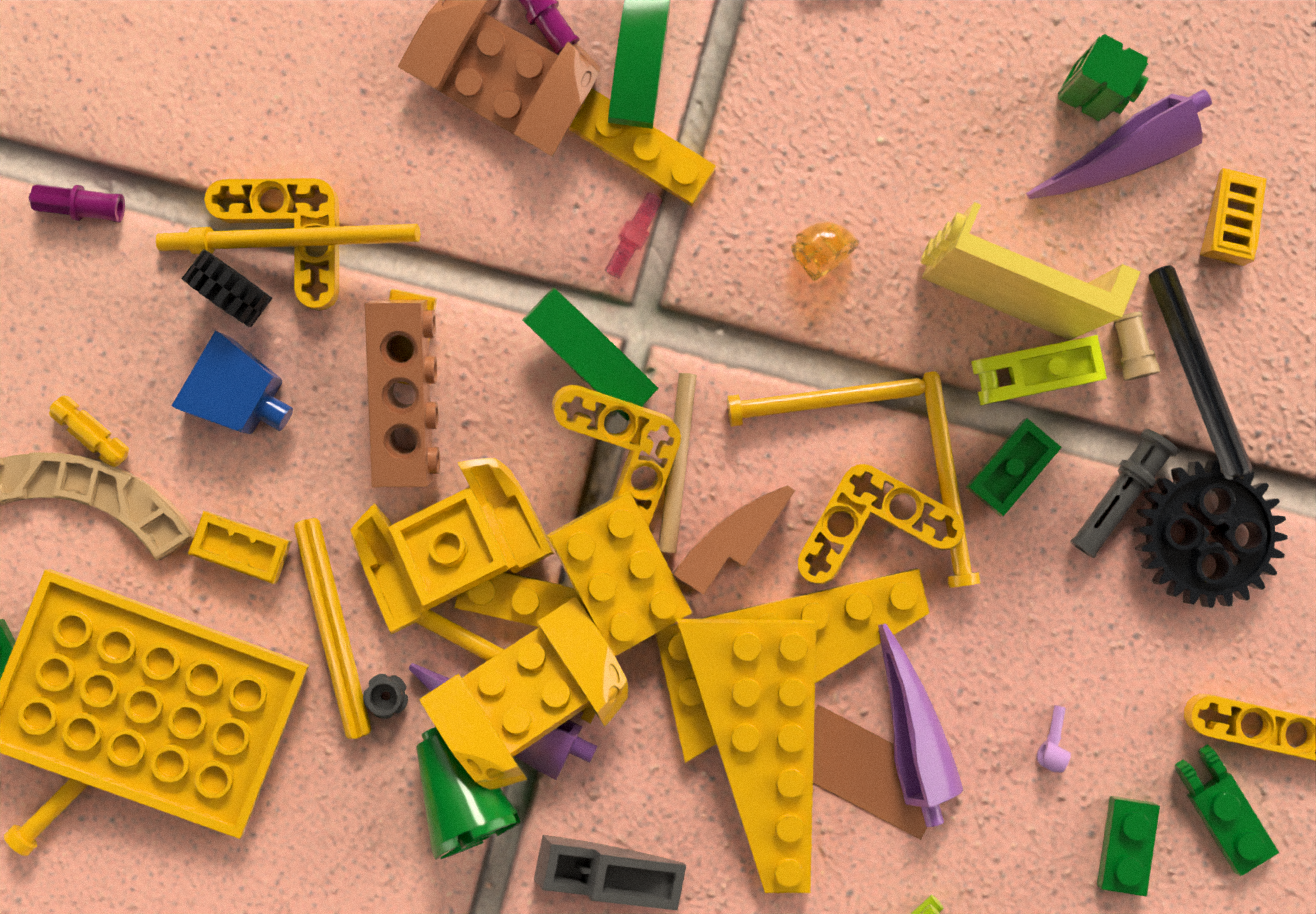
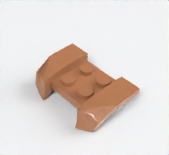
[398,0,601,157]

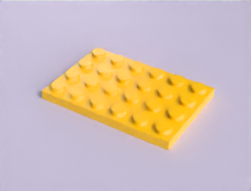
[0,569,310,839]

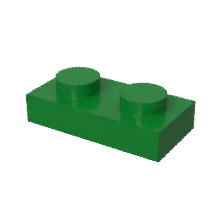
[966,418,1062,516]
[1097,796,1160,897]

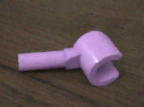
[1036,705,1071,773]

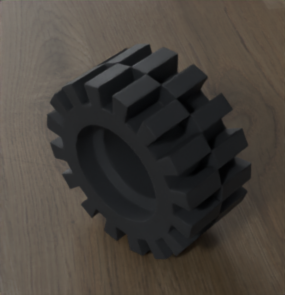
[181,249,273,327]

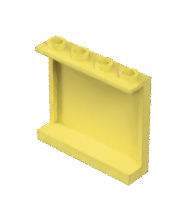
[920,202,1141,340]

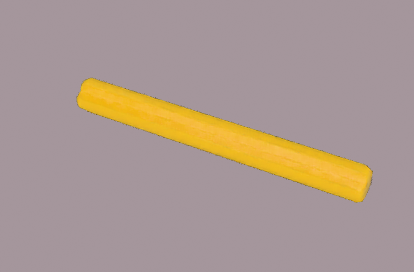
[294,518,371,739]

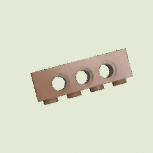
[364,300,440,488]

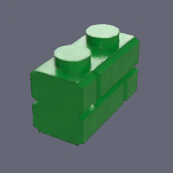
[1057,34,1148,121]

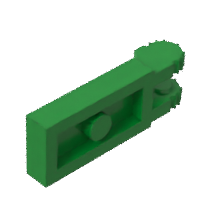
[1174,744,1279,876]

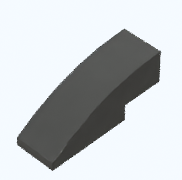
[534,835,686,910]

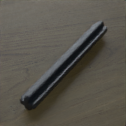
[1149,265,1252,480]

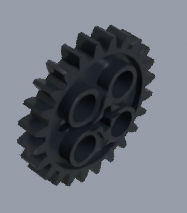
[1133,460,1288,608]

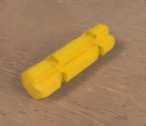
[49,395,129,467]

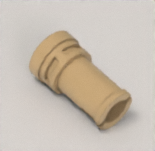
[1113,311,1161,381]

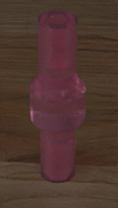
[605,192,663,279]

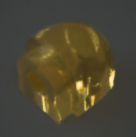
[791,221,859,281]

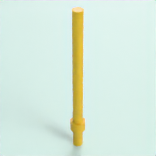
[156,224,421,255]

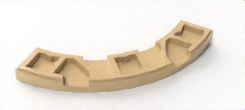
[0,452,195,561]

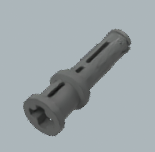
[1070,428,1179,558]

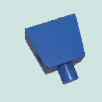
[171,330,293,434]

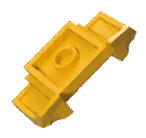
[350,458,555,635]
[419,596,628,790]

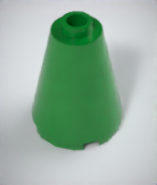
[416,727,521,860]

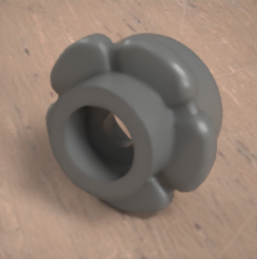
[363,674,408,719]

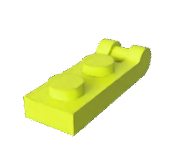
[971,335,1107,406]

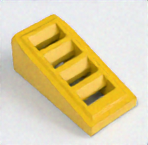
[1200,168,1267,266]

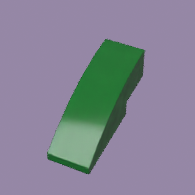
[608,0,671,129]
[522,287,659,421]

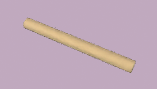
[659,373,697,553]

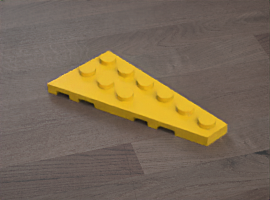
[656,568,930,763]
[677,619,816,893]

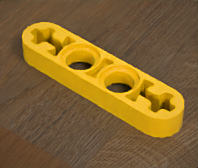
[1184,693,1316,761]

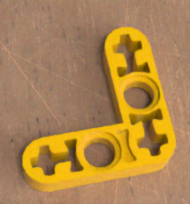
[204,178,339,311]
[552,385,681,527]
[798,464,964,585]

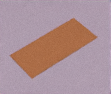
[813,704,927,840]

